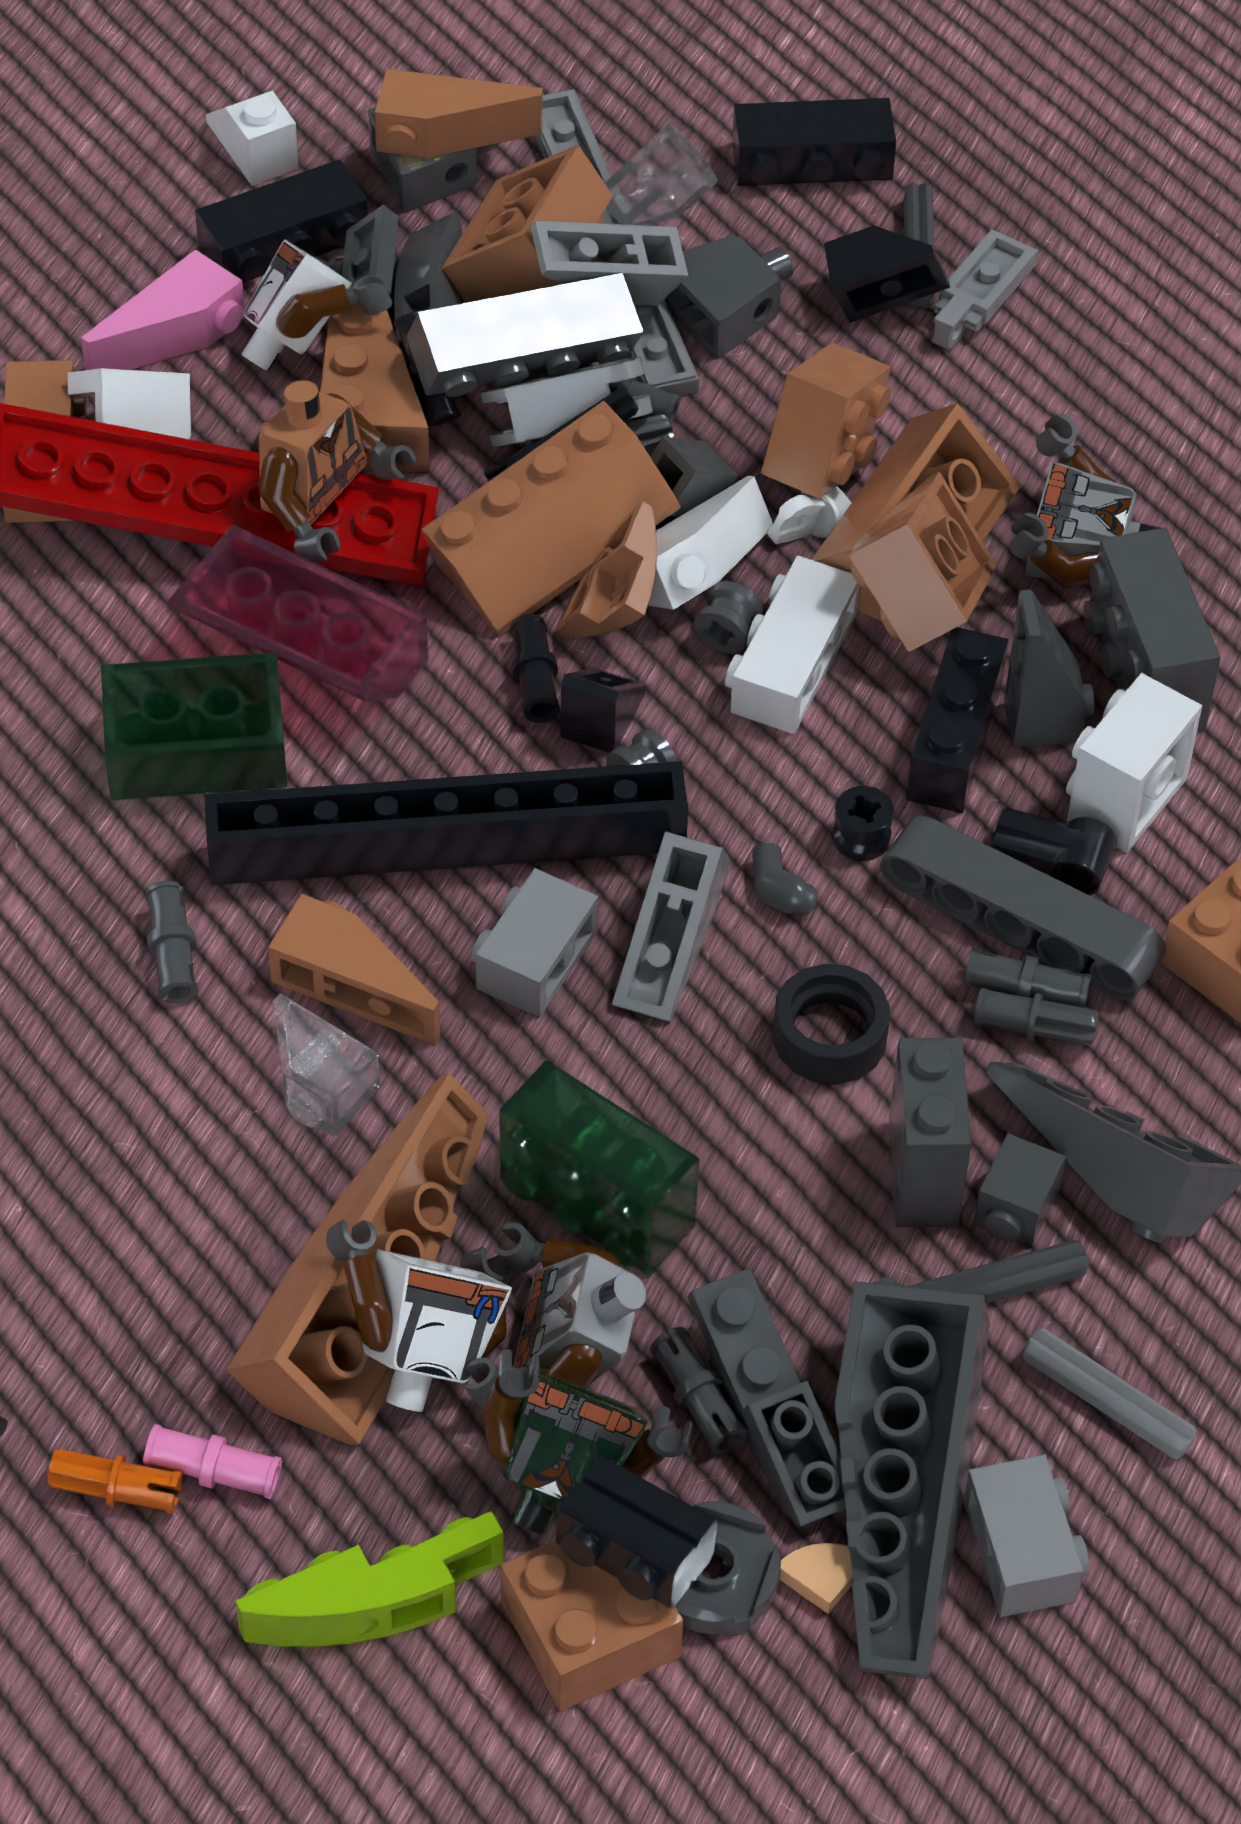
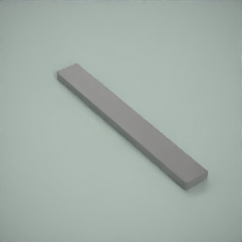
[535,89,699,396]

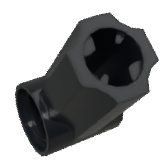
[991,807,1117,896]

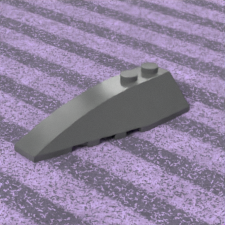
[835,1281,990,1680]

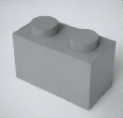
[471,868,598,1018]
[963,1454,1090,1617]

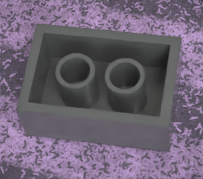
[1083,527,1221,732]

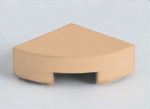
[779,1543,853,1614]

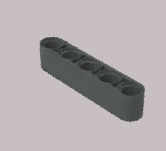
[880,816,1166,1000]

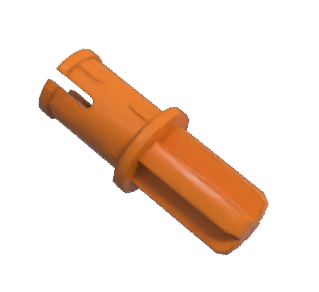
[47,1449,183,1514]

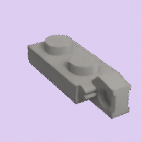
[931,229,1039,350]

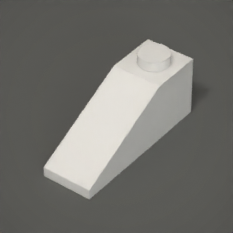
[648,476,773,610]

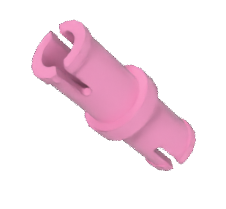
[143,1424,282,1499]

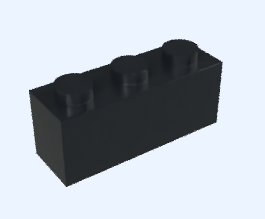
[732,98,896,186]
[195,159,368,283]
[906,627,1009,813]

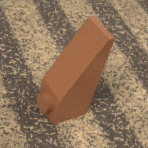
[375,69,543,158]
[268,893,440,1045]

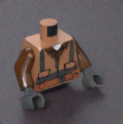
[258,380,416,564]

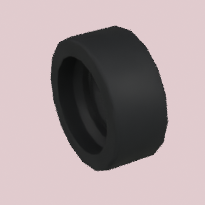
[772,963,890,1084]

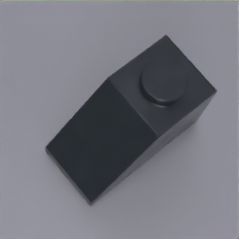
[824,225,950,323]

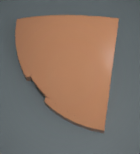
[555,501,657,638]

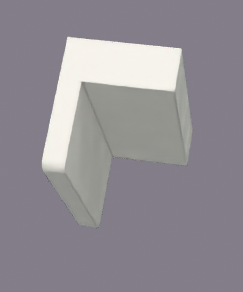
[67,368,191,439]

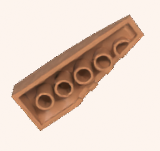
[226,1073,489,1446]

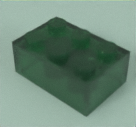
[101,652,287,801]
[499,1060,699,1277]

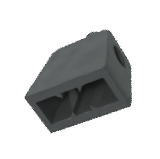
[665,235,793,359]

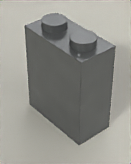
[889,1037,971,1227]

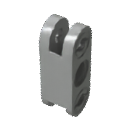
[479,357,653,447]

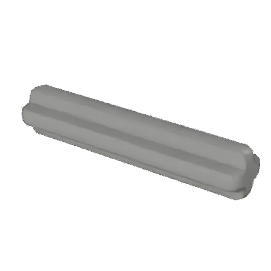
[1023,1329,1197,1459]

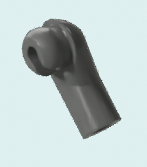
[752,843,818,916]

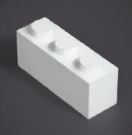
[725,555,860,734]

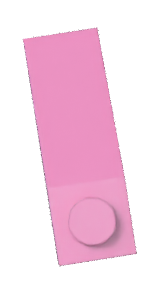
[81,250,245,370]

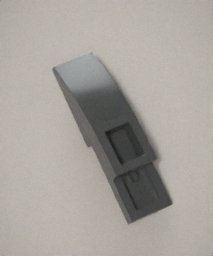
[394,212,466,401]
[687,1268,846,1528]

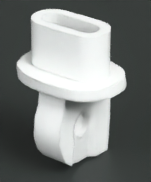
[767,486,852,544]

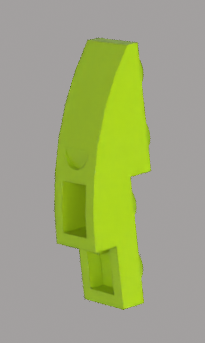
[235,1511,504,1647]

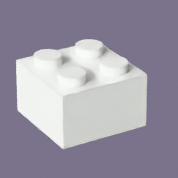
[1066,673,1202,853]

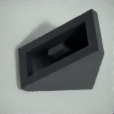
[561,668,647,753]

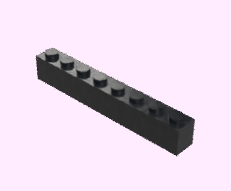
[204,761,688,885]

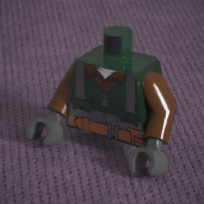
[482,1349,693,1535]

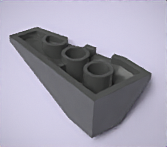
[985,1061,1241,1243]

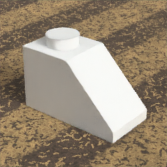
[206,90,299,186]

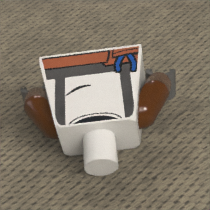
[241,239,392,372]
[326,1220,512,1412]

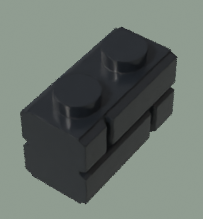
[555,1456,718,1609]

